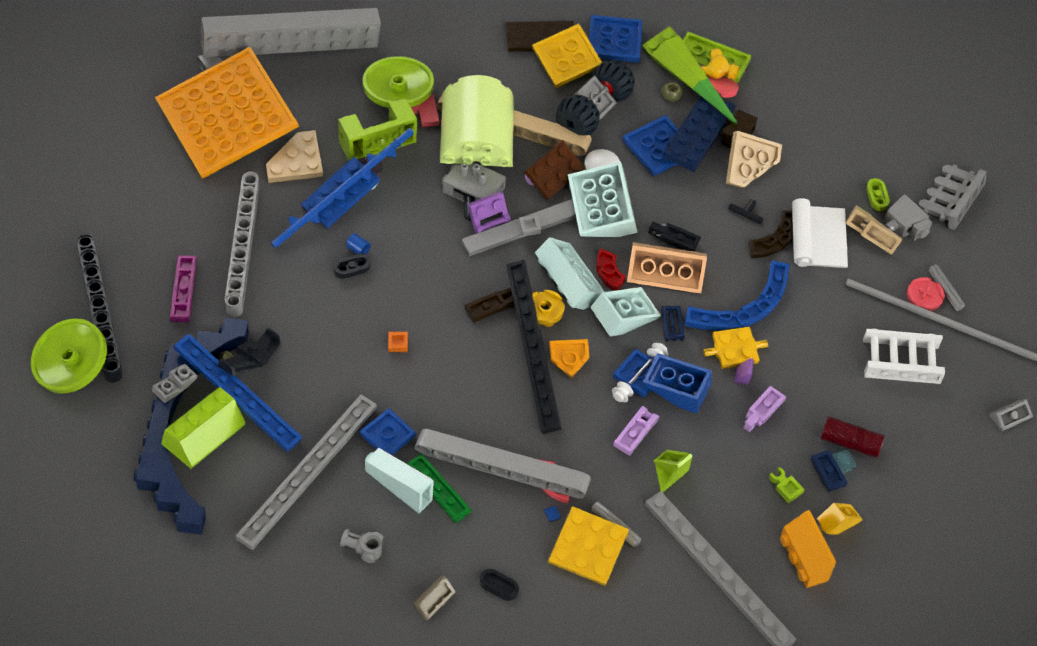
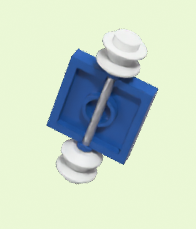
[612,343,668,403]

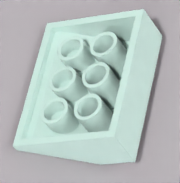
[568,161,638,237]

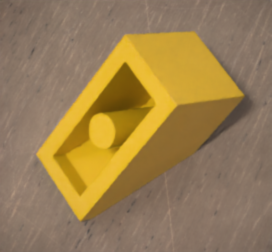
[817,503,863,535]

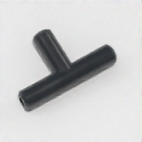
[728,199,763,224]

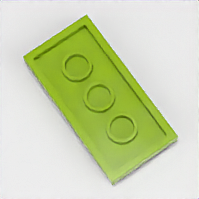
[683,32,751,83]

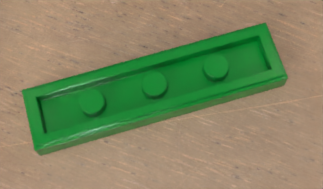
[406,453,472,524]

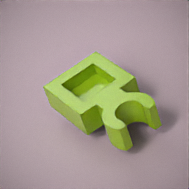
[769,467,805,504]

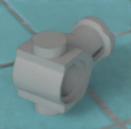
[340,529,384,563]

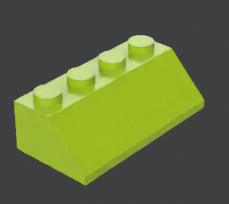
[161,387,246,469]

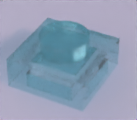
[832,449,857,473]

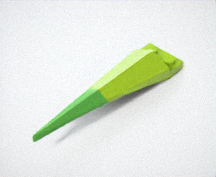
[642,26,737,125]

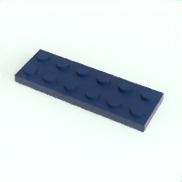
[662,96,736,172]

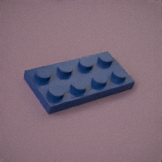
[301,157,380,229]

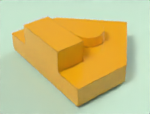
[549,339,589,378]

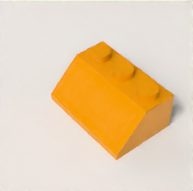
[780,510,836,588]

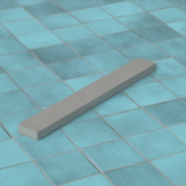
[461,199,576,257]

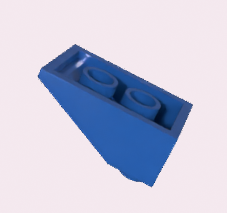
[643,353,712,414]

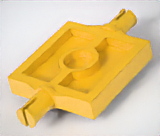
[703,327,768,369]

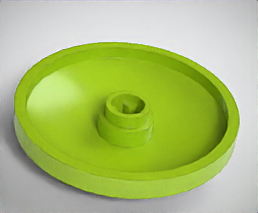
[363,56,434,108]
[31,318,107,393]

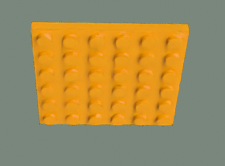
[155,47,299,179]

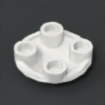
[584,149,620,170]

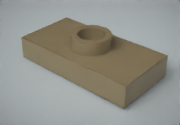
[413,575,456,620]

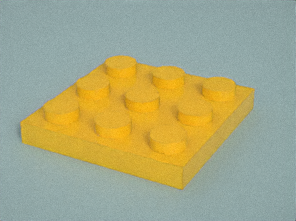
[532,24,602,88]
[548,506,629,586]

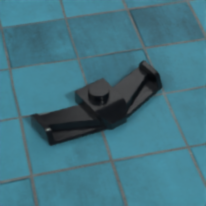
[218,328,281,376]

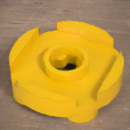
[533,290,565,327]

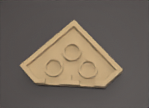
[266,130,323,183]
[726,131,782,188]

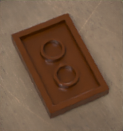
[524,141,586,201]

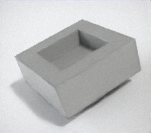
[518,215,541,236]
[909,218,932,240]

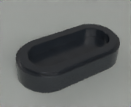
[480,569,519,601]

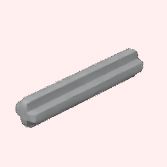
[929,264,965,311]
[591,502,641,547]

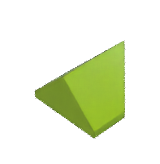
[654,449,692,493]

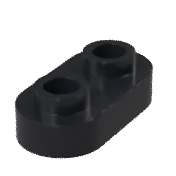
[334,254,370,279]

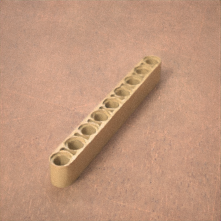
[436,90,592,156]

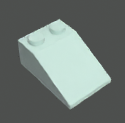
[590,287,661,336]

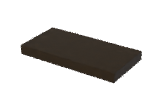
[505,21,574,52]

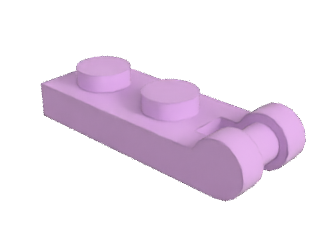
[613,406,660,456]

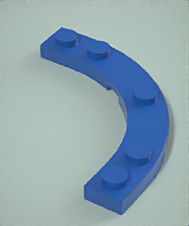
[684,261,790,331]

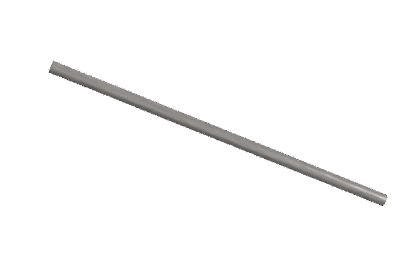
[845,278,1037,362]

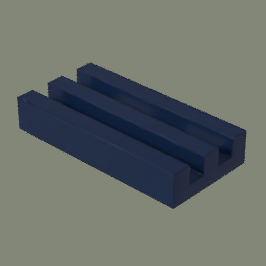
[661,306,685,341]

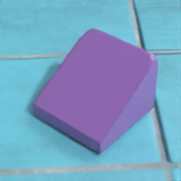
[734,358,754,385]

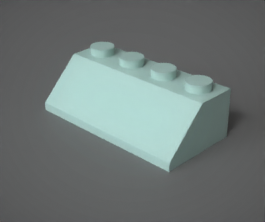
[535,237,605,310]

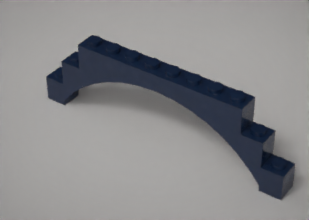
[134,318,249,535]

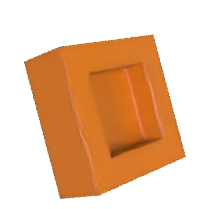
[388,332,408,352]

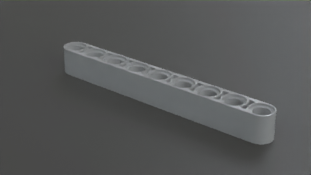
[225,172,259,317]
[414,429,591,498]

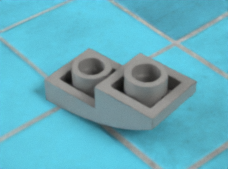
[152,364,197,403]

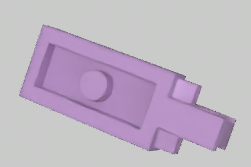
[743,386,786,432]

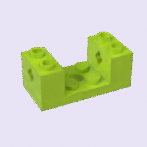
[338,98,417,161]

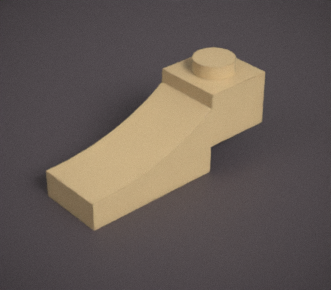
[846,205,902,255]

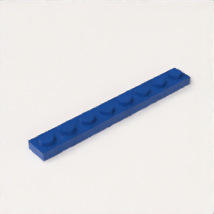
[174,333,302,453]

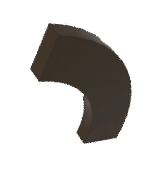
[749,210,793,258]

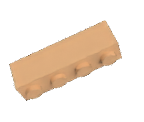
[627,242,707,293]

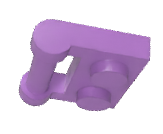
[467,191,511,234]

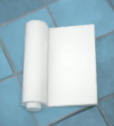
[792,198,848,268]

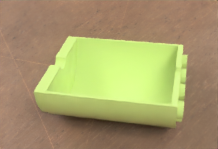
[440,75,514,167]

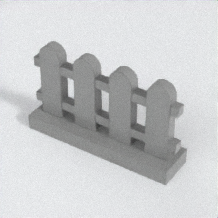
[919,164,987,231]

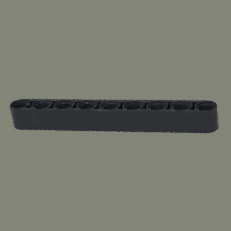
[76,234,122,383]

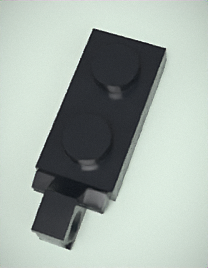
[648,221,701,252]

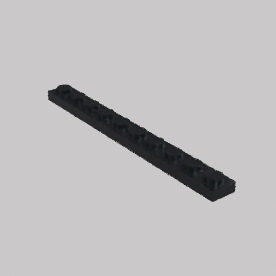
[506,259,562,435]

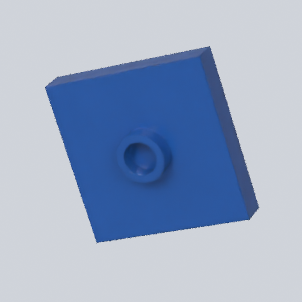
[360,408,416,455]

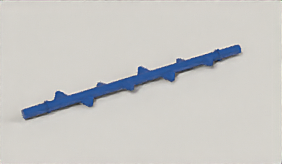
[271,128,414,248]

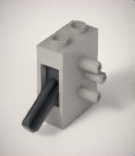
[442,162,506,221]

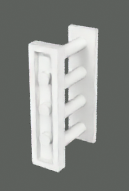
[863,329,945,384]

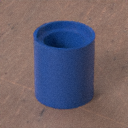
[346,233,371,255]

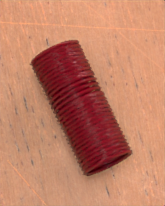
[820,416,885,459]

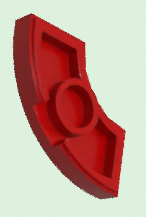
[596,248,626,291]

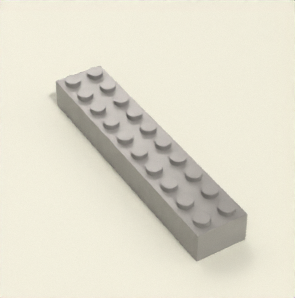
[200,8,381,58]

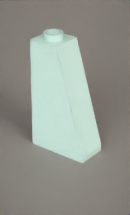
[365,448,433,514]

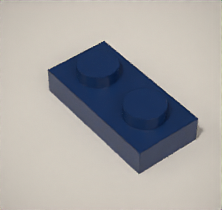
[810,450,847,492]

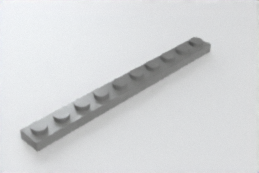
[236,395,377,550]
[645,491,797,646]

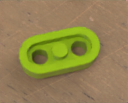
[866,178,890,211]

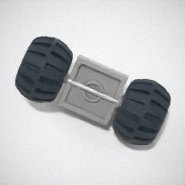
[556,60,635,136]

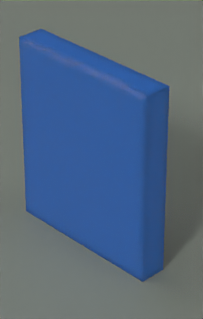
[544,506,561,522]

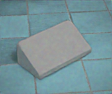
[989,399,1033,431]

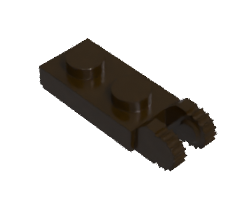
[464,288,515,323]

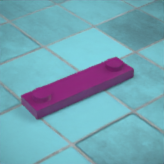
[170,255,197,322]

